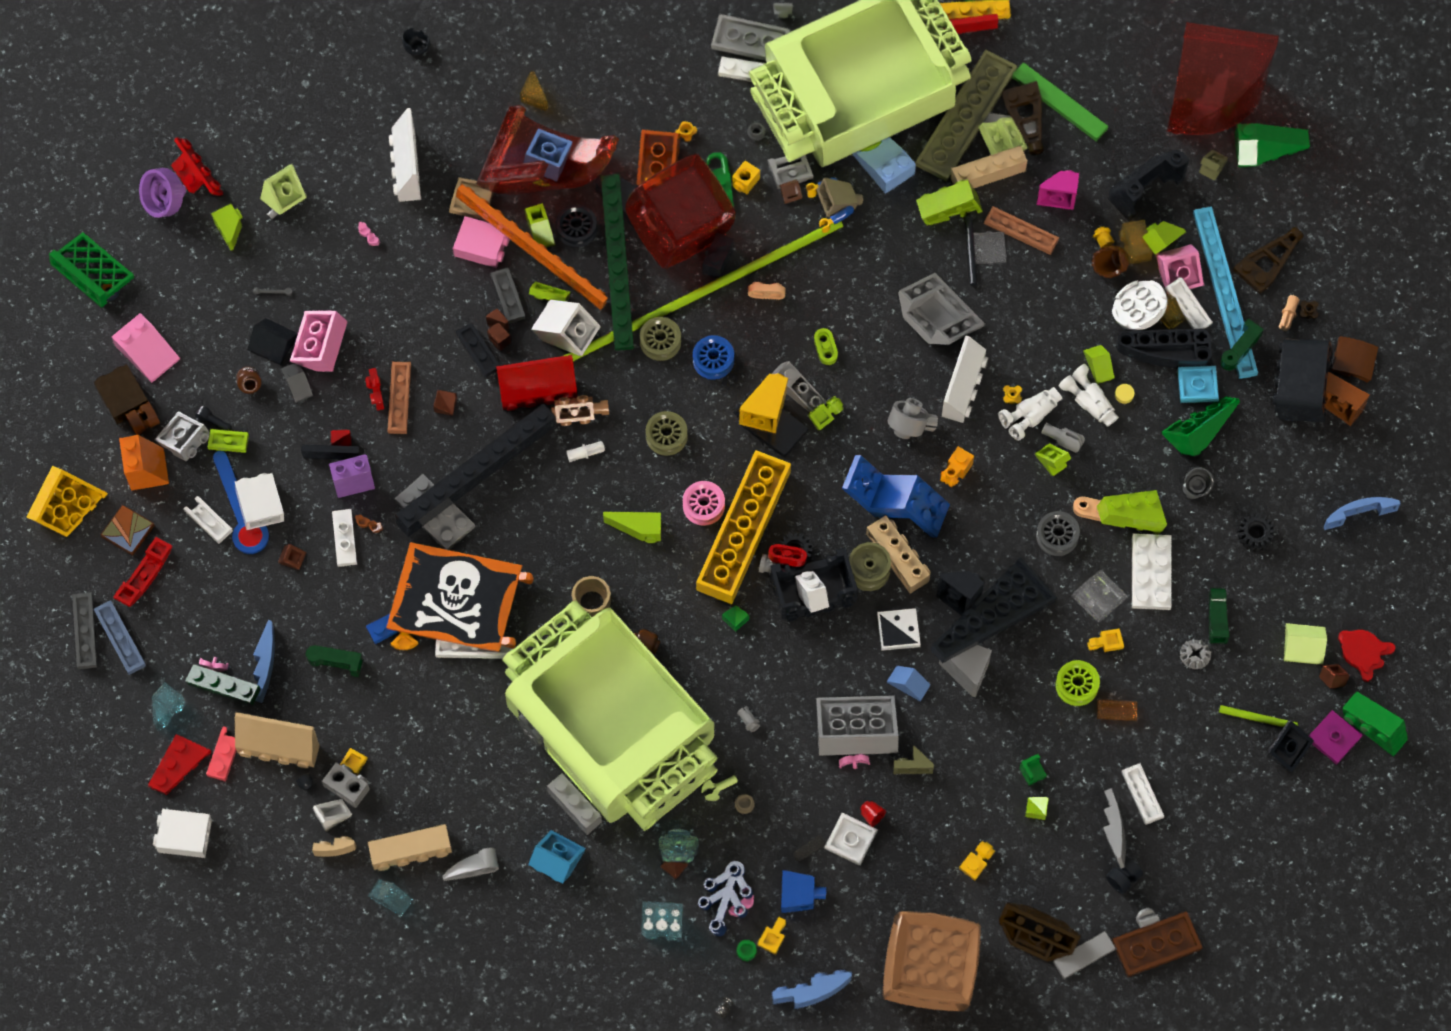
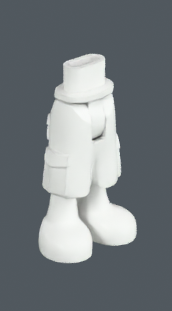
[1059,364,1119,427]
[998,387,1062,440]

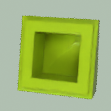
[1025,797,1049,820]

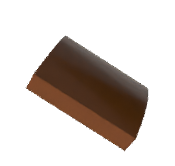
[1331,336,1378,382]

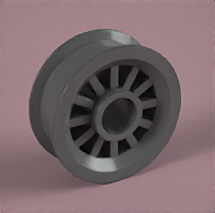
[1036,511,1080,556]

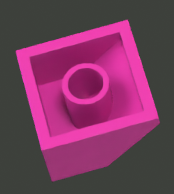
[1037,170,1079,210]

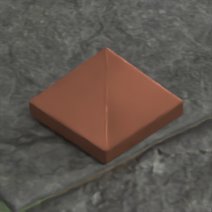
[660,852,688,879]

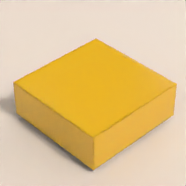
[340,748,367,776]

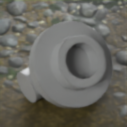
[774,3,793,18]
[1136,908,1159,928]

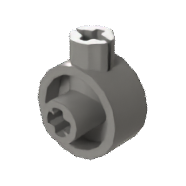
[887,398,938,439]

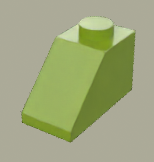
[211,204,242,251]
[1142,221,1186,255]

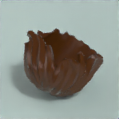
[1091,245,1129,278]

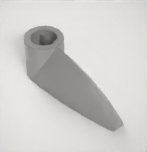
[443,848,499,881]

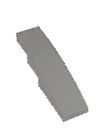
[1103,788,1126,869]

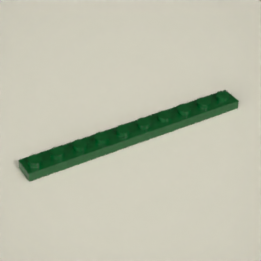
[601,174,634,351]

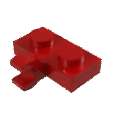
[365,368,384,411]

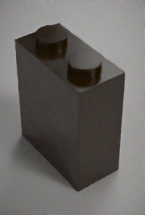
[93,364,148,425]

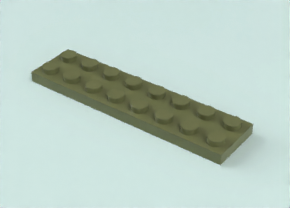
[915,50,1018,182]

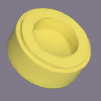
[1115,384,1134,404]

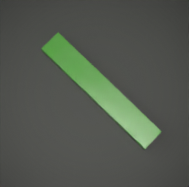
[1012,62,1108,141]

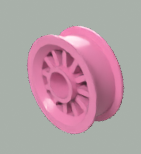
[683,481,725,526]

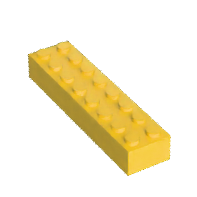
[696,450,791,604]

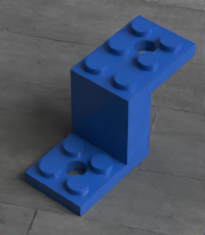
[842,455,950,537]

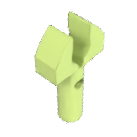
[702,776,738,801]

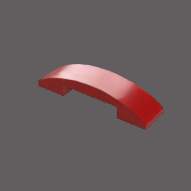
[113,537,172,607]

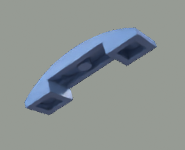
[1324,497,1400,530]

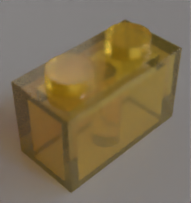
[1119,220,1153,264]

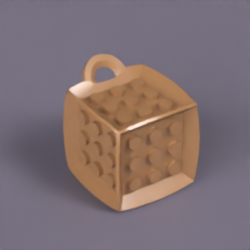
[883,912,980,1011]

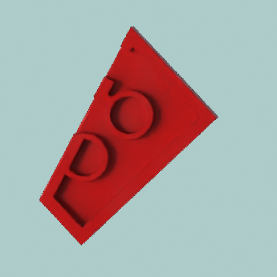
[148,734,212,795]

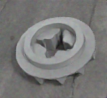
[1180,638,1211,669]

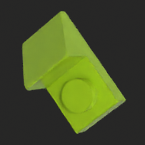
[1035,443,1071,476]

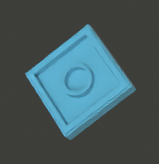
[1177,366,1219,403]

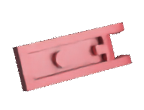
[206,726,237,781]

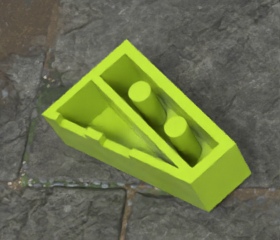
[1097,490,1167,534]

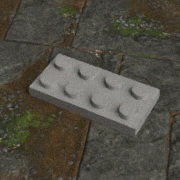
[711,14,790,60]
[395,474,475,550]

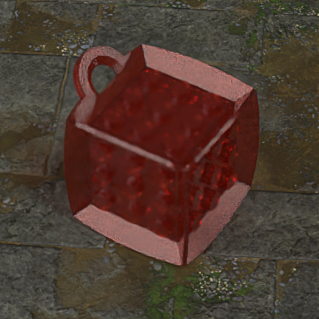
[625,154,736,269]

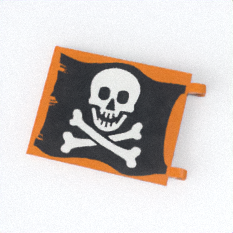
[386,542,533,653]

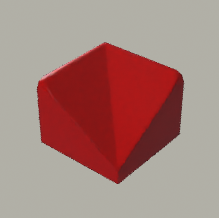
[331,430,352,446]

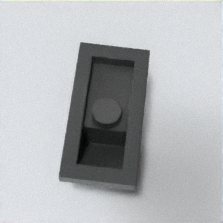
[281,364,313,403]

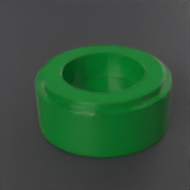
[737,940,757,961]

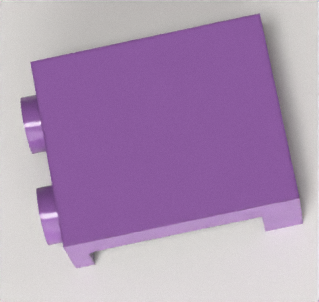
[329,455,375,498]

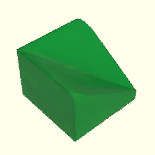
[722,606,749,632]

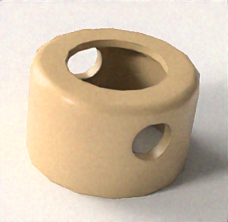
[572,576,611,617]

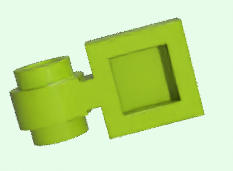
[807,396,844,430]

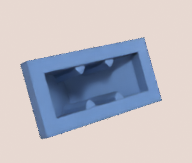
[887,666,930,702]

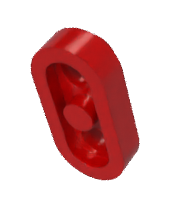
[768,544,807,567]

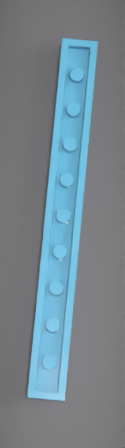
[1193,207,1258,379]

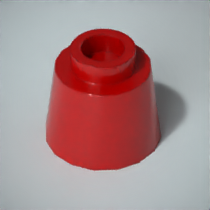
[860,801,886,827]

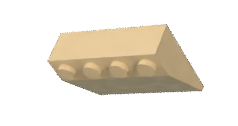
[235,713,320,768]

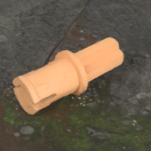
[1279,295,1300,331]

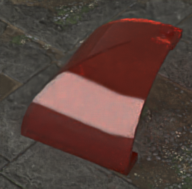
[1167,22,1279,135]
[476,105,619,195]

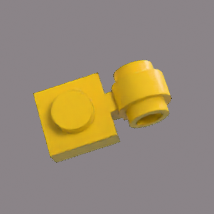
[959,841,995,881]

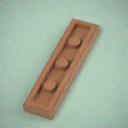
[984,207,1059,255]
[388,362,411,434]

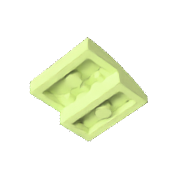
[979,117,1028,155]

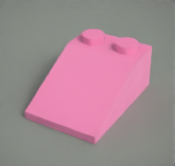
[112,313,180,383]

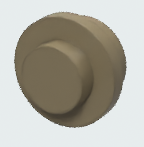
[735,794,754,814]

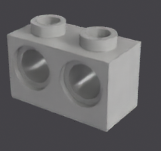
[322,763,370,808]

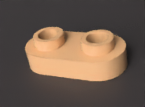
[748,282,786,300]
[1073,496,1101,521]

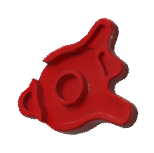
[1338,630,1395,682]

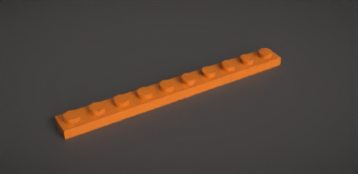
[456,184,608,310]

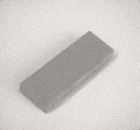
[1053,931,1116,979]

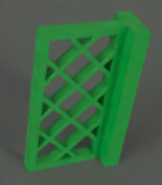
[49,232,134,308]

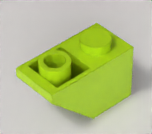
[525,203,555,247]

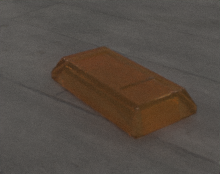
[1097,700,1137,721]

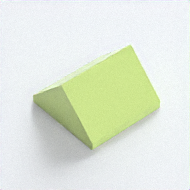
[260,164,307,214]
[1284,623,1327,665]

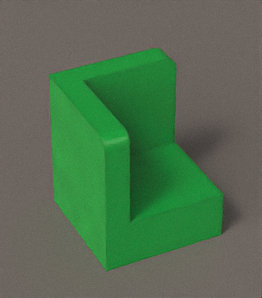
[1019,754,1047,786]

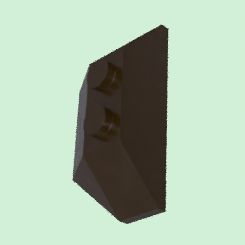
[999,903,1080,962]

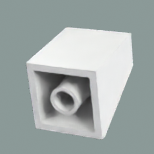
[531,300,601,356]

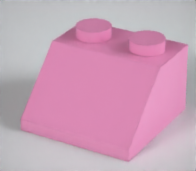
[1156,244,1204,295]

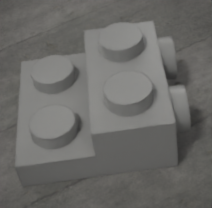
[155,411,210,462]

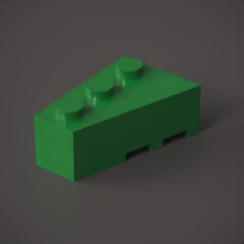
[1342,691,1408,757]

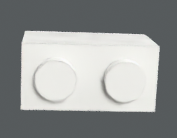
[795,571,829,613]

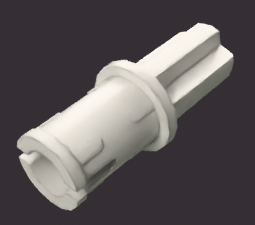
[566,441,605,462]

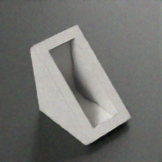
[313,799,352,831]

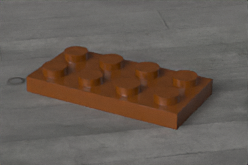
[1112,911,1202,977]

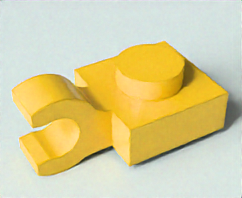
[1087,628,1124,652]
[758,917,786,955]

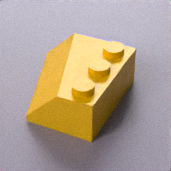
[27,466,108,537]

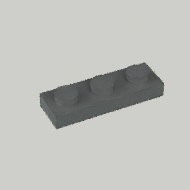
[491,268,526,324]

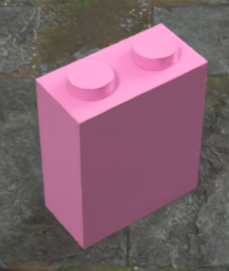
[453,216,510,268]

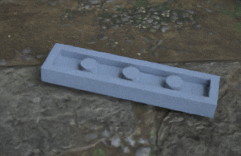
[93,600,146,675]

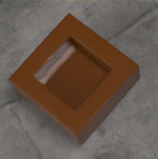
[779,179,803,204]

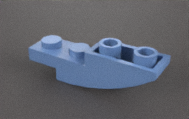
[772,970,852,1009]

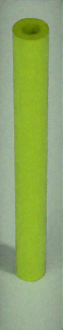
[1219,705,1298,728]

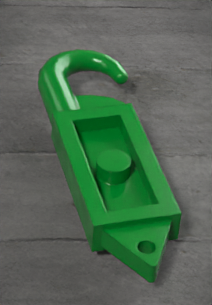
[706,152,734,220]

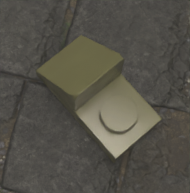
[1199,150,1228,180]
[893,746,934,774]

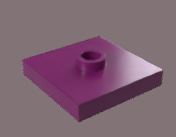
[1309,710,1363,765]

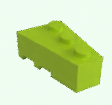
[916,179,983,225]

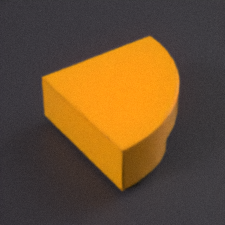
[391,632,418,650]

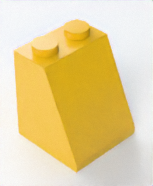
[739,373,788,433]

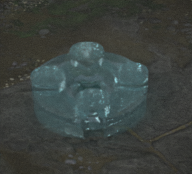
[659,829,698,862]

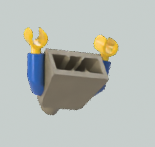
[806,178,863,233]

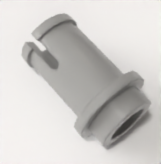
[737,706,760,732]

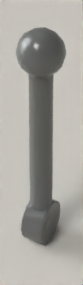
[253,287,292,296]

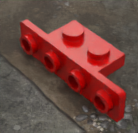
[171,137,224,196]

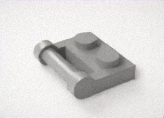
[768,155,813,189]

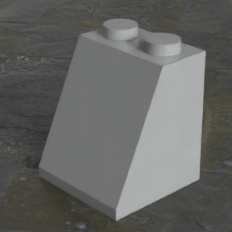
[939,645,992,698]

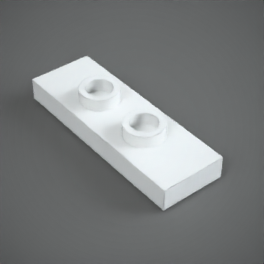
[1165,277,1213,329]
[332,509,357,567]
[1122,763,1164,825]

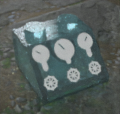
[641,902,683,940]

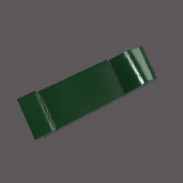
[1220,318,1264,371]
[1209,588,1229,644]
[306,645,363,677]

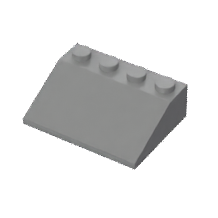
[816,696,898,755]

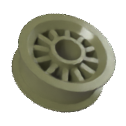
[640,317,681,361]
[646,411,688,456]

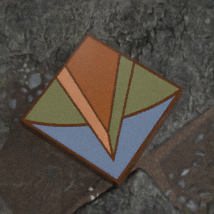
[101,505,155,556]

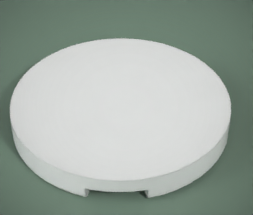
[1112,280,1168,331]

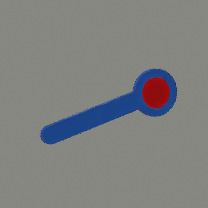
[213,451,269,554]

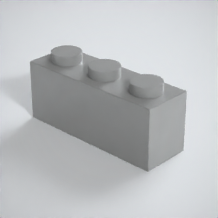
[547,773,602,835]

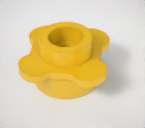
[675,121,697,142]
[1003,385,1022,404]

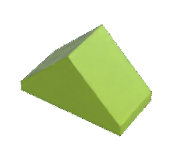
[1083,345,1114,384]

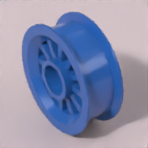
[693,336,734,380]

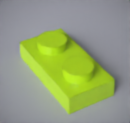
[529,282,570,302]
[208,429,249,453]

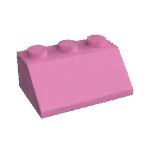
[290,311,347,372]

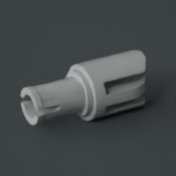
[1041,423,1085,453]

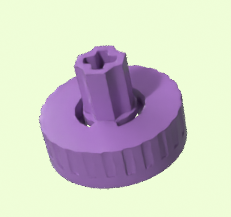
[139,168,186,217]

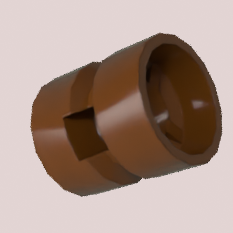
[125,402,160,435]

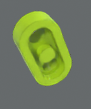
[814,328,838,365]

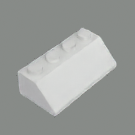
[942,336,988,423]

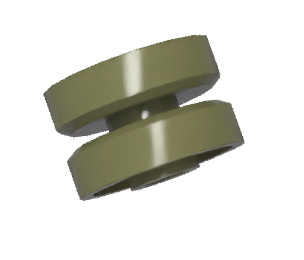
[849,542,891,591]

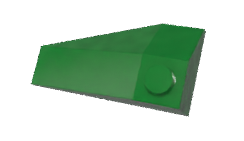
[1234,123,1310,167]
[1162,397,1240,456]

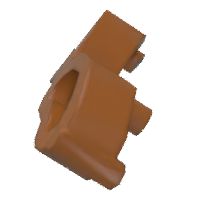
[355,514,383,533]

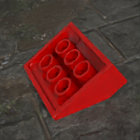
[496,355,578,411]

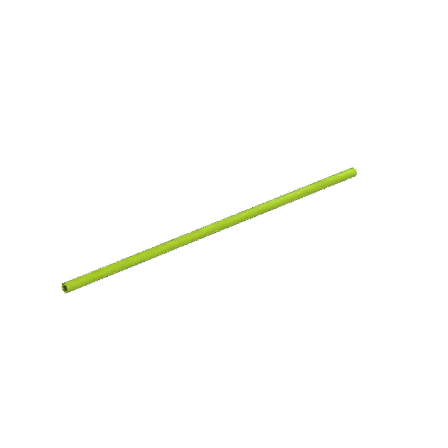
[564,221,843,361]

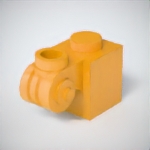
[940,446,974,488]

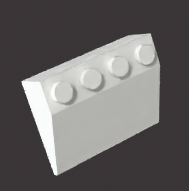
[389,108,421,202]

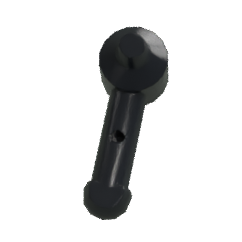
[195,406,232,431]

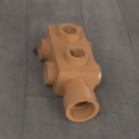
[551,395,609,426]

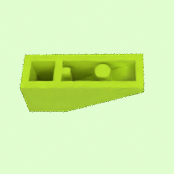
[603,512,661,543]

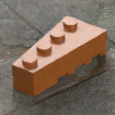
[1325,372,1370,426]

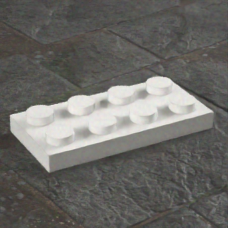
[1132,534,1171,610]

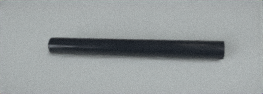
[965,216,977,286]

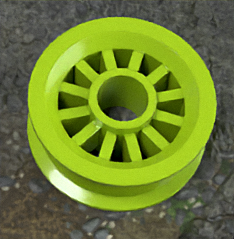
[1056,660,1100,706]

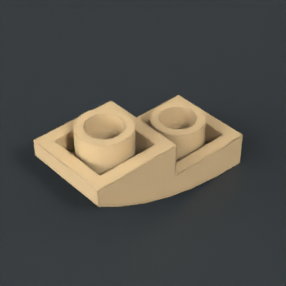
[312,836,356,857]

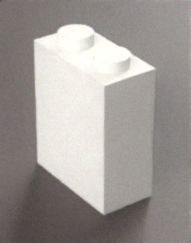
[235,473,284,530]
[153,809,212,858]

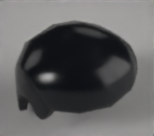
[402,28,430,55]

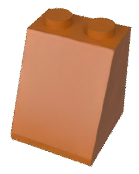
[119,435,169,491]

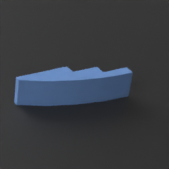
[253,620,275,703]

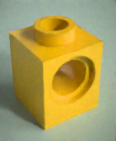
[732,161,760,194]

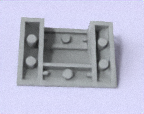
[898,273,985,345]

